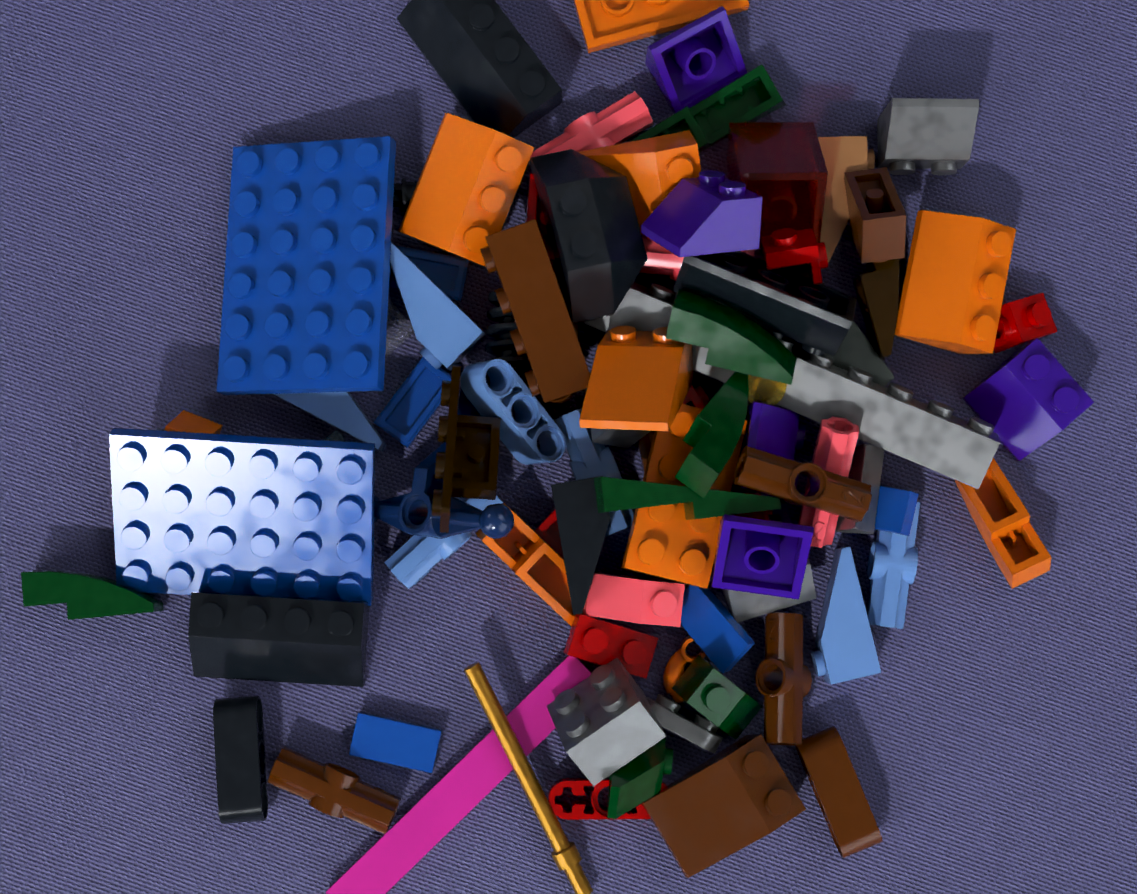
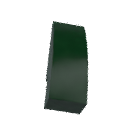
[666,289,797,385]
[675,371,749,498]
[21,571,164,620]

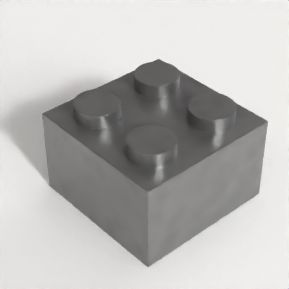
[547,658,666,786]

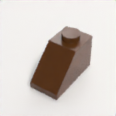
[844,167,906,263]

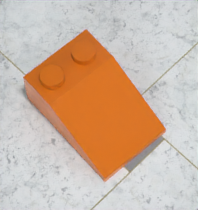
[578,130,701,235]
[579,326,694,431]

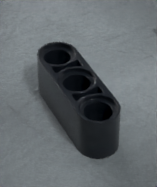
[213,696,268,824]

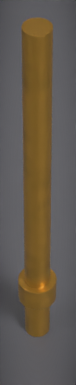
[464,662,593,894]

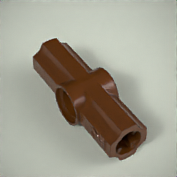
[734,446,872,522]
[755,612,812,746]
[268,747,401,834]

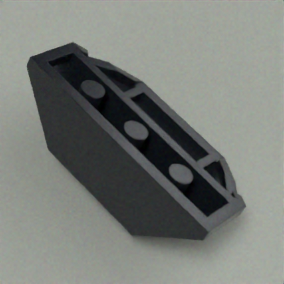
[530,149,648,324]

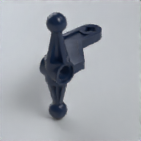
[374,375,514,539]

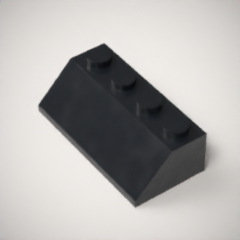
[397,0,562,138]
[673,251,857,356]
[188,592,370,687]

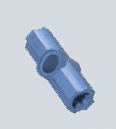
[555,408,634,537]
[384,495,503,589]
[866,502,920,629]

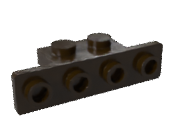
[432,365,501,533]

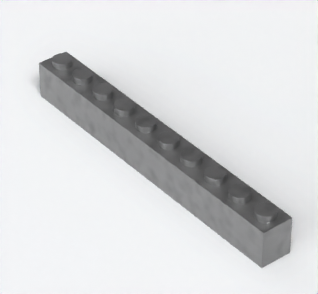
[582,280,1000,489]

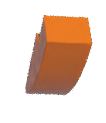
[954,458,1051,589]
[475,503,584,627]

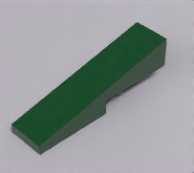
[630,65,786,153]
[594,476,781,520]

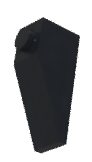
[551,476,610,615]

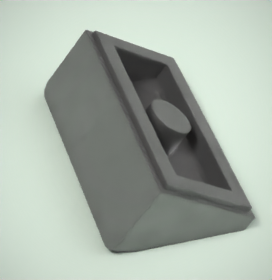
[835,444,884,534]

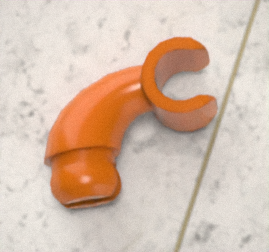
[663,636,706,703]

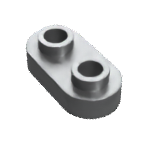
[647,694,723,754]

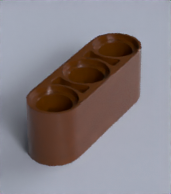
[795,726,883,858]

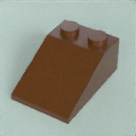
[642,734,806,878]

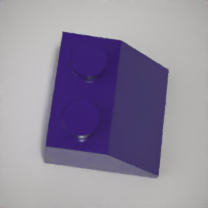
[641,170,763,257]
[962,338,1094,461]
[733,402,806,499]

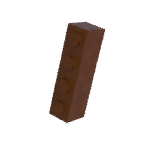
[480,219,590,403]

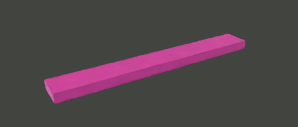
[325,655,592,894]

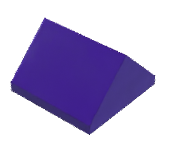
[645,6,747,114]
[712,514,814,599]

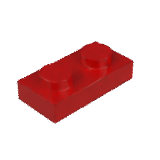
[564,614,659,679]

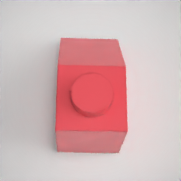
[583,572,685,627]

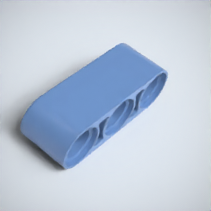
[460,359,566,465]

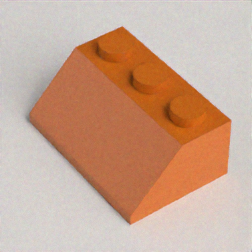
[398,113,534,267]
[894,210,1016,354]

